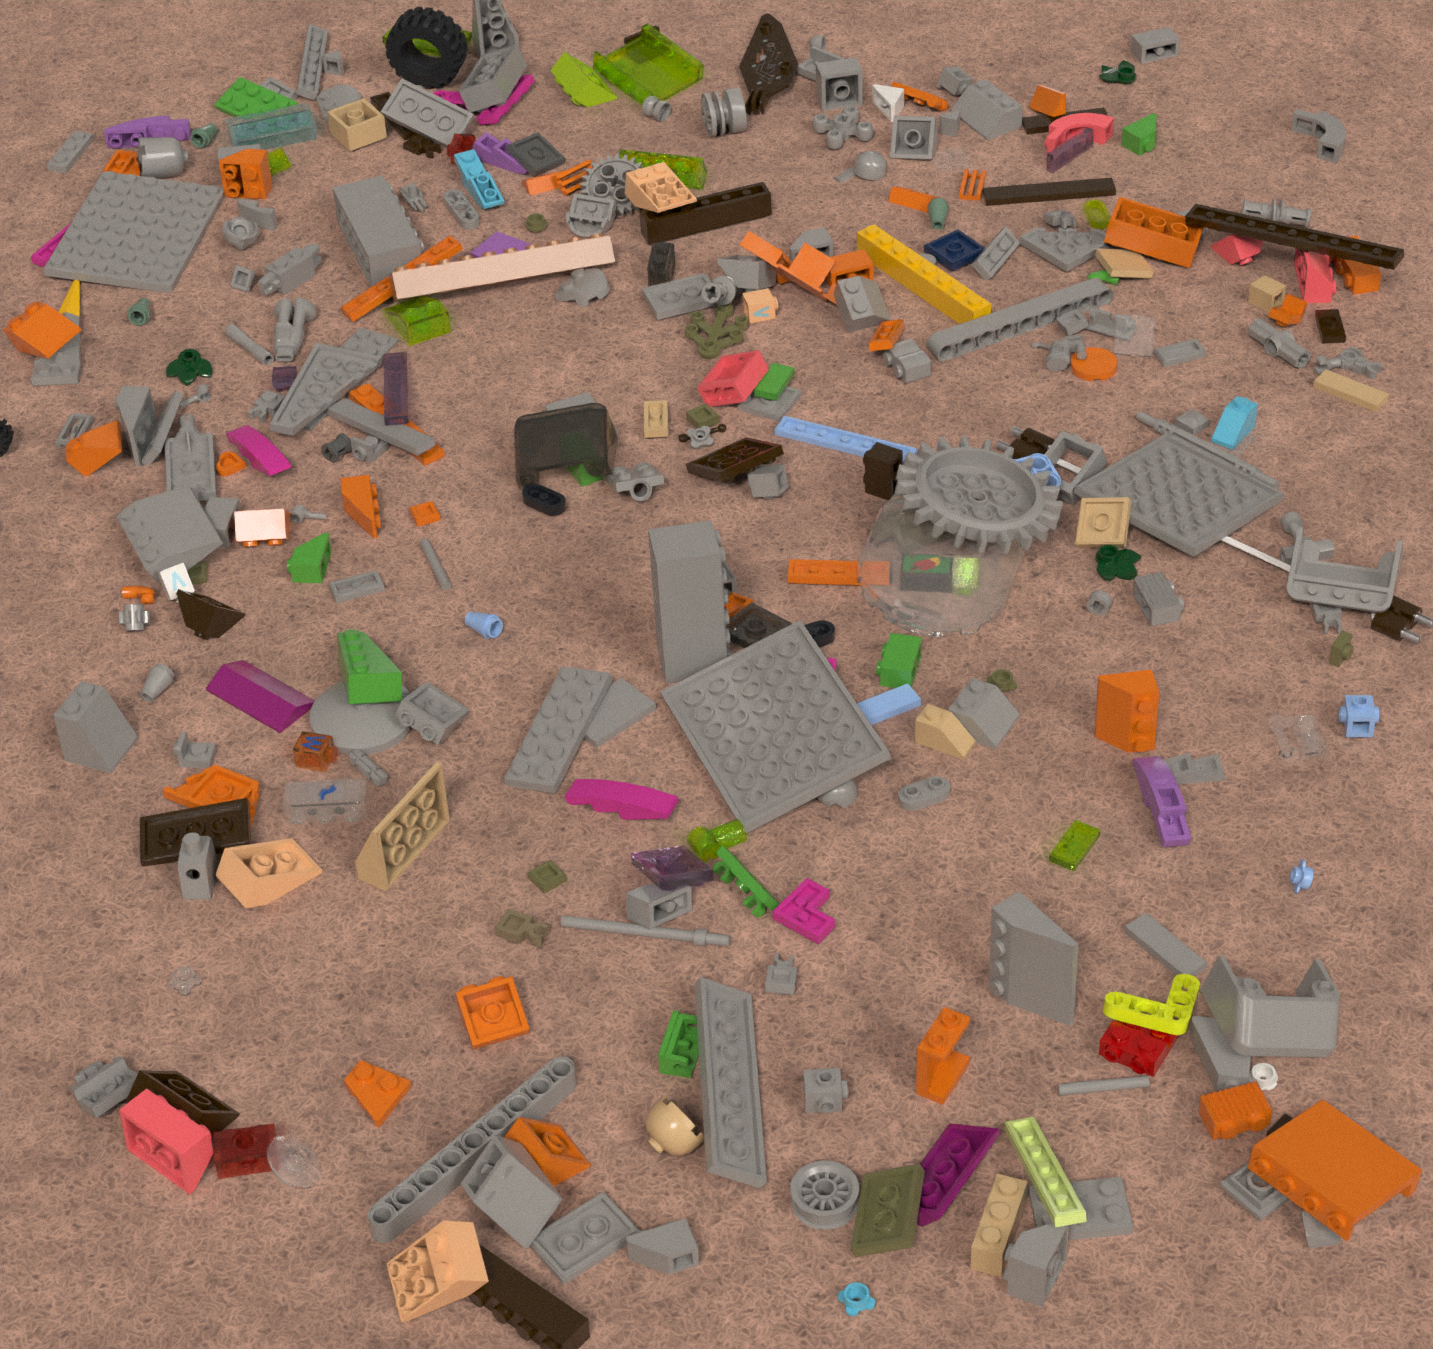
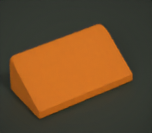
[1029,84,1066,117]
[522,170,570,195]
[888,187,938,212]

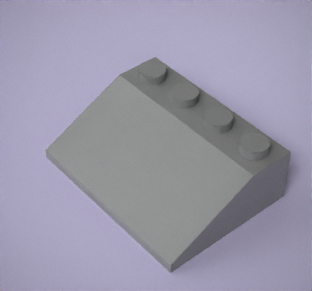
[116,485,223,587]
[989,892,1079,1026]

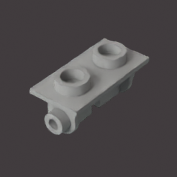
[1086,308,1138,341]

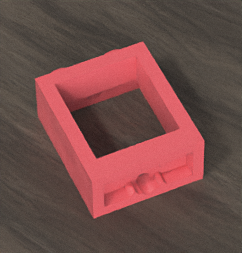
[697,350,769,407]

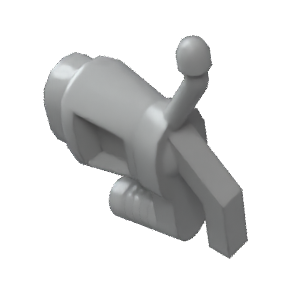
[1031,334,1087,371]

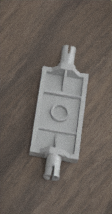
[165,414,217,501]

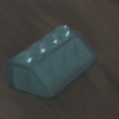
[224,103,316,150]

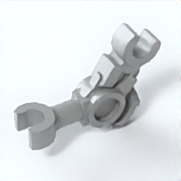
[1314,347,1383,379]

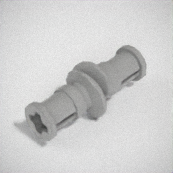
[1241,199,1311,228]
[702,275,743,305]

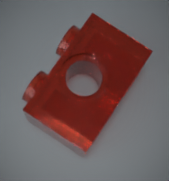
[213,1123,280,1179]

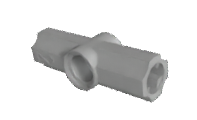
[1248,318,1311,369]

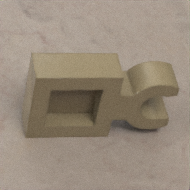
[495,909,549,946]

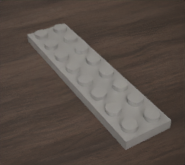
[694,977,767,1189]

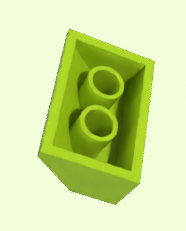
[550,51,618,107]

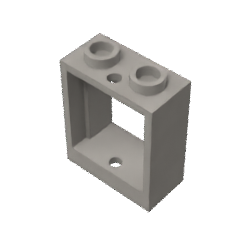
[1044,431,1107,506]

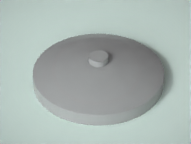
[310,681,412,755]

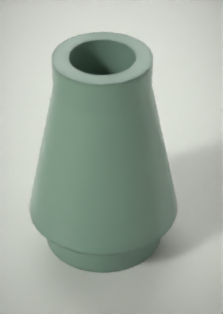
[190,123,217,148]
[927,198,949,229]
[127,298,151,326]

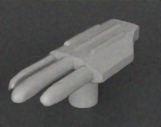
[400,183,427,212]

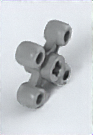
[812,106,873,149]

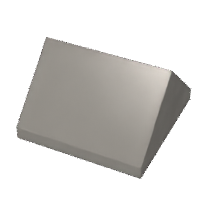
[890,116,939,160]

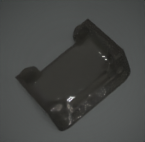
[514,403,618,489]

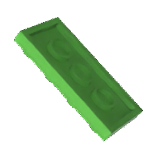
[214,77,301,135]

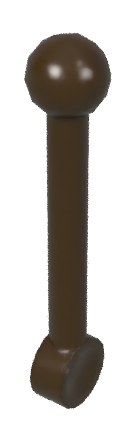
[678,424,727,443]

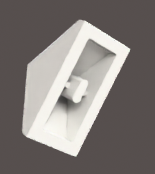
[872,84,904,122]

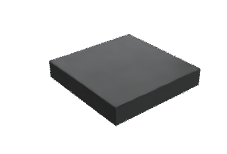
[506,132,566,177]

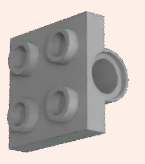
[605,462,664,501]

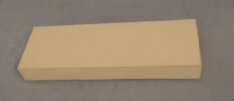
[1313,369,1389,412]

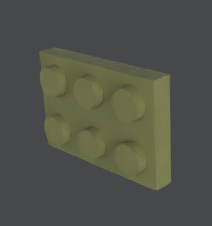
[850,1163,925,1257]

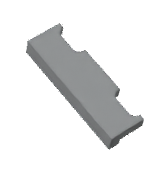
[833,167,856,183]

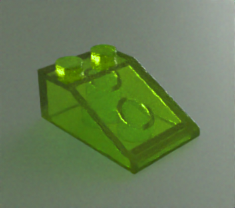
[382,297,451,346]

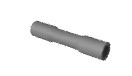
[225,324,274,366]

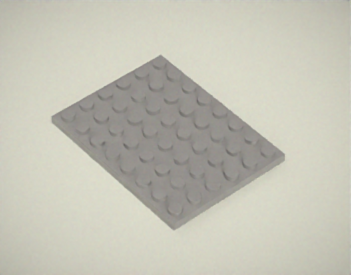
[44,171,225,293]
[660,620,891,834]

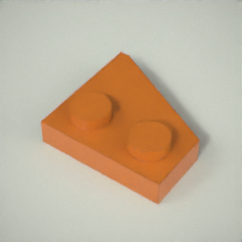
[101,150,141,176]
[344,1060,411,1127]

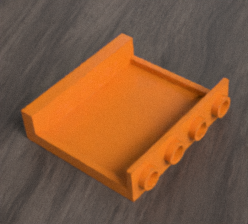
[1247,1099,1422,1241]

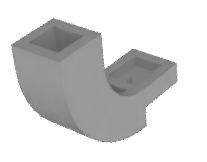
[1291,109,1346,164]

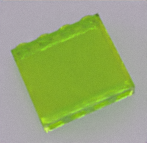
[593,23,704,106]

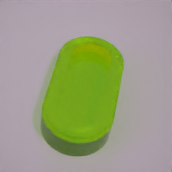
[1083,199,1111,229]

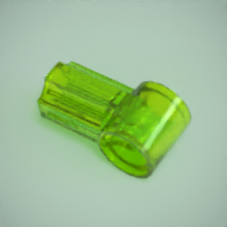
[687,819,747,863]

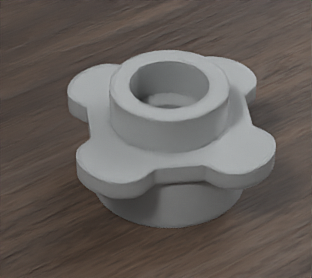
[687,426,714,449]

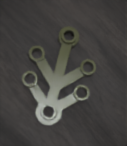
[685,303,749,360]

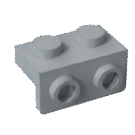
[797,46,844,81]

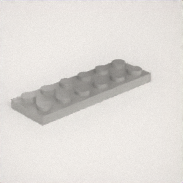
[504,666,612,794]

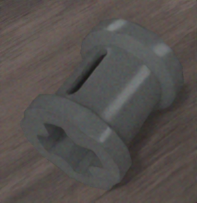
[321,433,352,463]

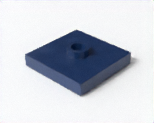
[924,229,985,271]

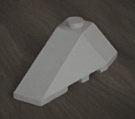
[472,0,519,58]

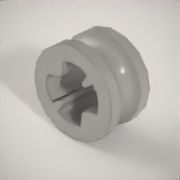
[1086,590,1112,616]

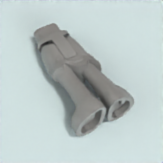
[273,298,316,362]

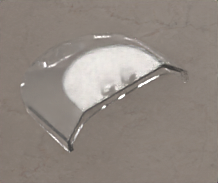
[857,495,1026,637]

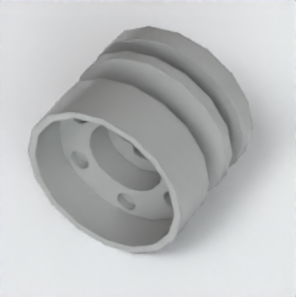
[701,87,747,137]

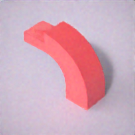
[1045,113,1114,157]

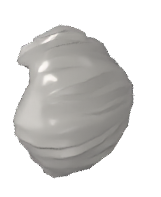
[222,216,259,251]

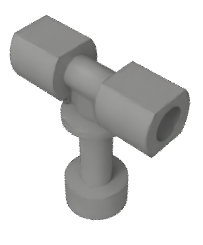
[1280,512,1335,565]

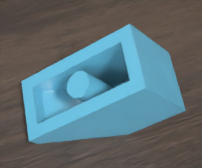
[1211,396,1258,450]

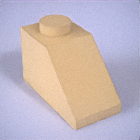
[915,704,976,760]

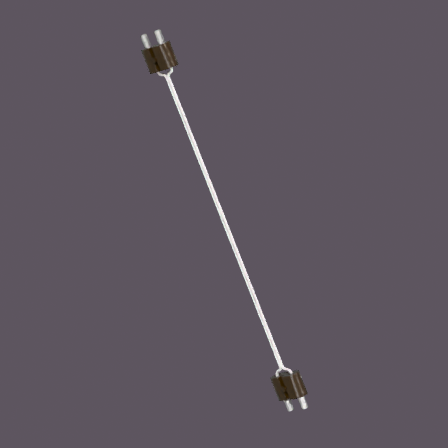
[996,426,1433,644]

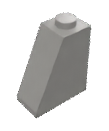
[1190,1016,1251,1092]

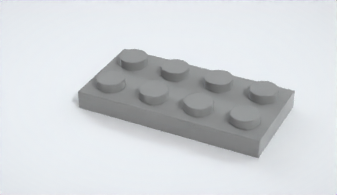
[381,79,475,151]

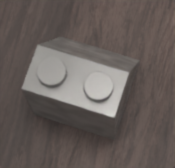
[53,681,138,773]

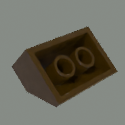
[125,1070,240,1140]

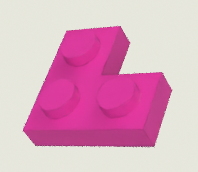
[772,878,836,944]

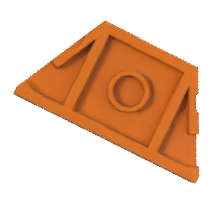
[163,764,261,829]

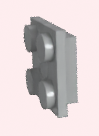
[1219,1162,1290,1221]

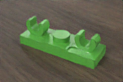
[712,845,780,918]

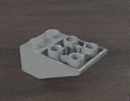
[461,1135,563,1249]

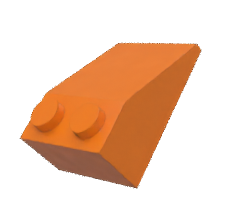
[3,302,81,359]

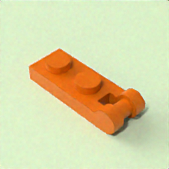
[891,81,948,111]

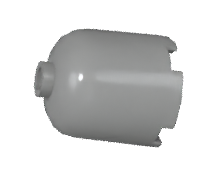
[138,137,188,179]

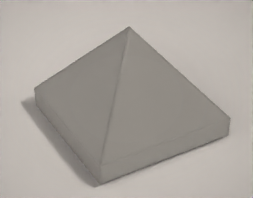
[230,265,255,292]

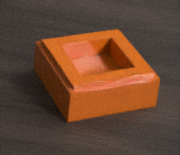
[409,501,441,527]

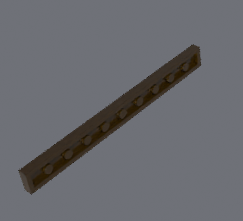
[1185,204,1404,270]

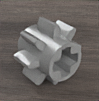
[118,604,150,631]

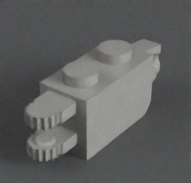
[258,243,322,295]

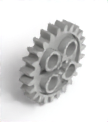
[580,153,643,219]

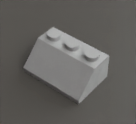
[951,79,1023,140]

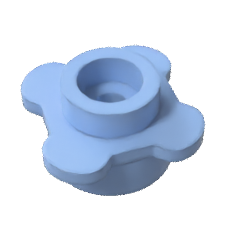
[1290,859,1313,893]

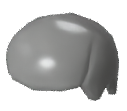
[854,151,887,180]
[816,779,858,808]

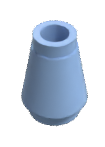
[465,611,503,639]

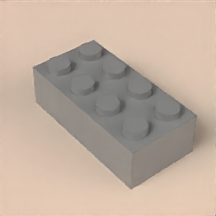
[459,44,527,112]

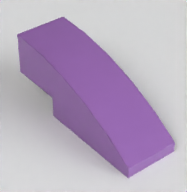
[472,132,528,174]

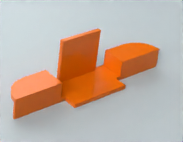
[740,231,838,306]

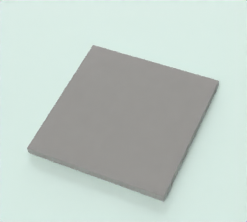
[1074,434,1284,557]

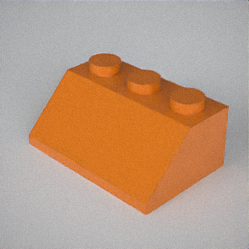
[1094,669,1159,753]

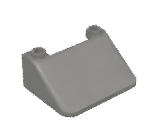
[1287,526,1403,613]

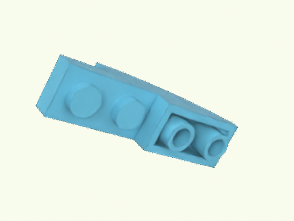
[454,149,504,209]

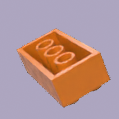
[1104,196,1204,268]

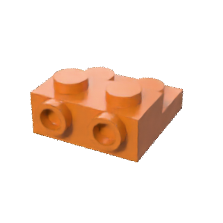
[455,976,530,1050]

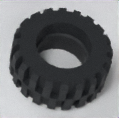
[385,7,468,89]

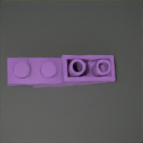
[104,115,191,148]
[1132,756,1191,847]

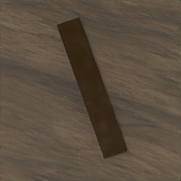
[983,177,1116,206]

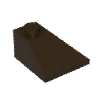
[176,589,245,640]

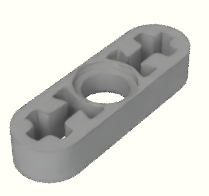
[443,190,480,230]

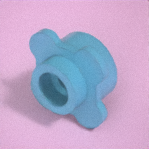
[838,1282,875,1316]

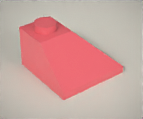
[1210,234,1264,266]

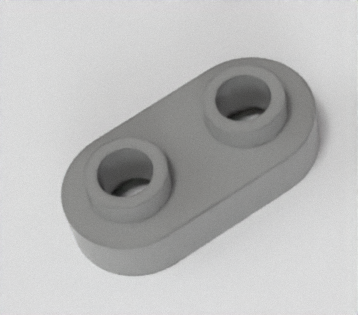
[898,776,950,811]

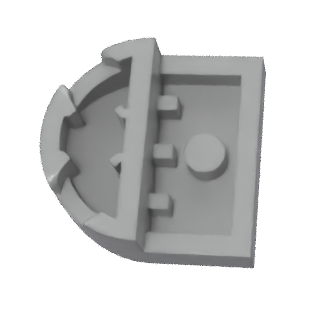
[316,84,363,122]
[566,193,617,238]
[554,268,610,307]
[70,1057,138,1118]

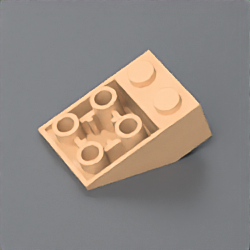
[625,162,697,213]
[386,1221,489,1322]

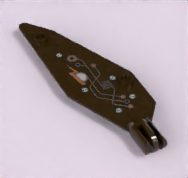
[739,14,798,115]

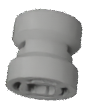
[642,96,671,122]

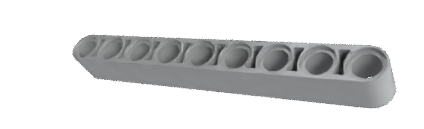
[926,278,1114,362]
[368,1057,577,1243]

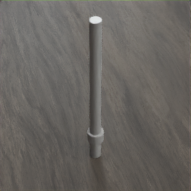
[561,915,730,947]

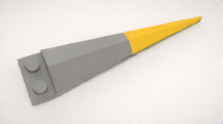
[31,280,81,386]

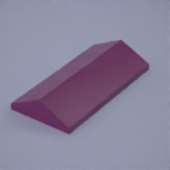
[206,660,315,733]
[917,1123,1000,1227]

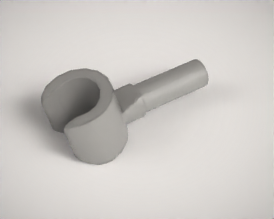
[180,384,211,408]
[290,505,326,524]

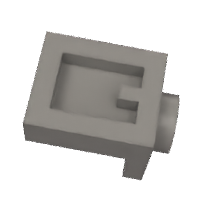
[350,435,389,464]
[173,732,217,768]

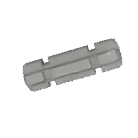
[348,749,388,787]

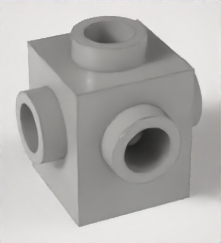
[804,1068,848,1113]

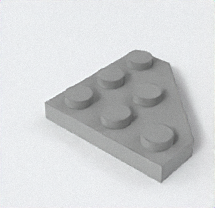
[1020,228,1113,272]

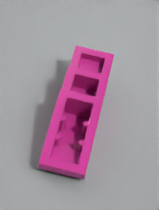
[226,425,291,476]
[564,779,679,820]

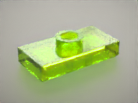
[1049,820,1100,871]

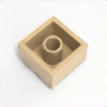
[327,98,387,151]

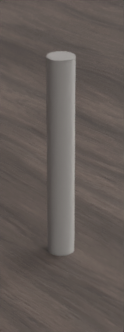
[420,538,451,590]
[1057,1075,1150,1096]

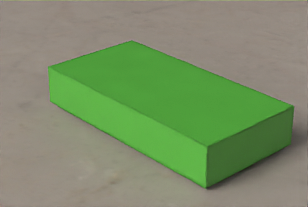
[754,363,795,401]

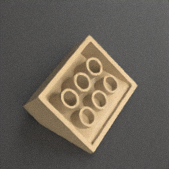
[356,762,450,891]

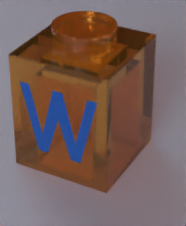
[293,731,337,772]

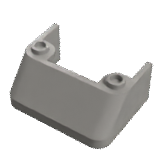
[1200,956,1340,1057]

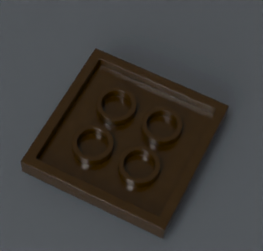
[686,437,784,483]

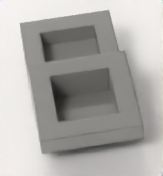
[237,199,278,231]
[1163,753,1226,784]

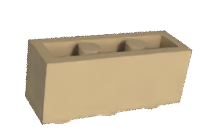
[971,1174,1028,1277]

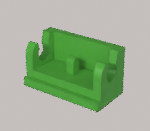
[658,1010,699,1079]

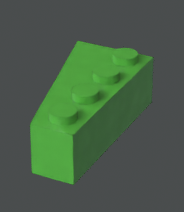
[337,629,402,704]

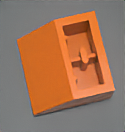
[219,149,272,199]

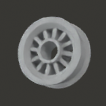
[790,1160,859,1229]

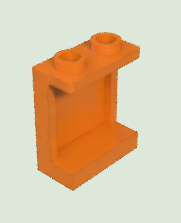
[916,1007,970,1105]

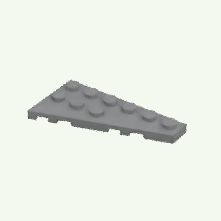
[270,343,382,436]

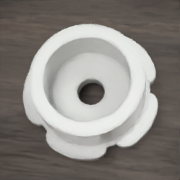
[1249,1063,1278,1091]

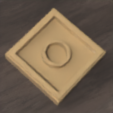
[1095,248,1154,279]
[1075,497,1132,548]

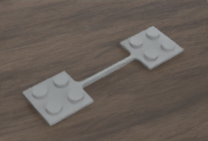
[272,328,399,431]

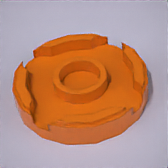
[1071,347,1118,381]

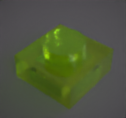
[268,147,291,176]

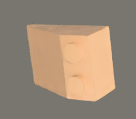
[216,838,323,908]

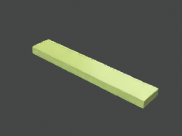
[1004,1117,1087,1228]

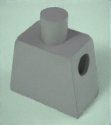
[178,832,218,900]

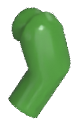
[1087,270,1119,286]

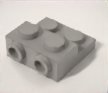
[395,681,469,745]

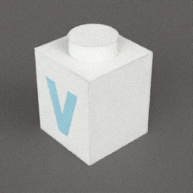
[157,563,195,603]

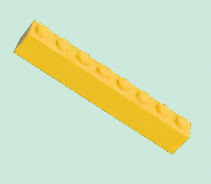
[857,224,991,324]

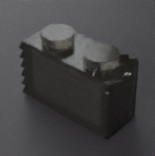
[647,242,676,287]

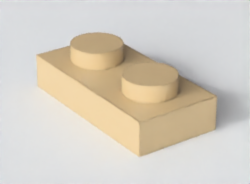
[644,400,668,438]

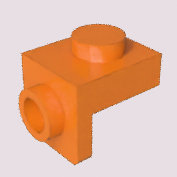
[1268,294,1307,327]

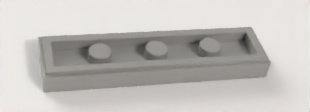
[141,390,183,466]

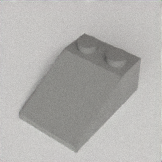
[115,386,157,467]

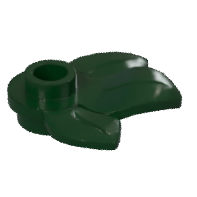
[1099,60,1136,84]
[166,349,212,386]
[1095,545,1141,581]

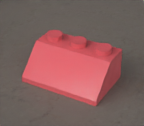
[1294,248,1336,303]
[119,1089,213,1194]

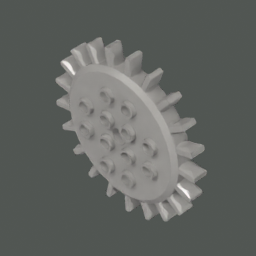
[895,436,1063,554]

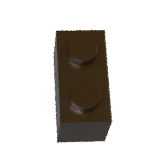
[863,442,903,501]

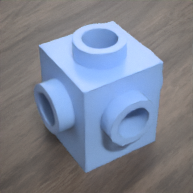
[1338,695,1379,737]

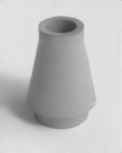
[139,664,174,703]

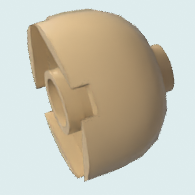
[646,1096,705,1156]

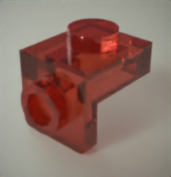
[447,134,476,164]

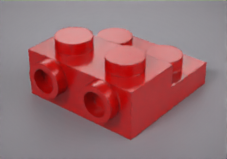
[1099,1020,1179,1077]

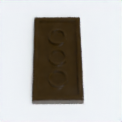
[140,798,251,866]

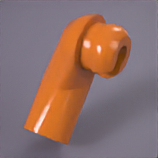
[122,585,156,605]

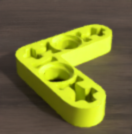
[1102,974,1200,1035]

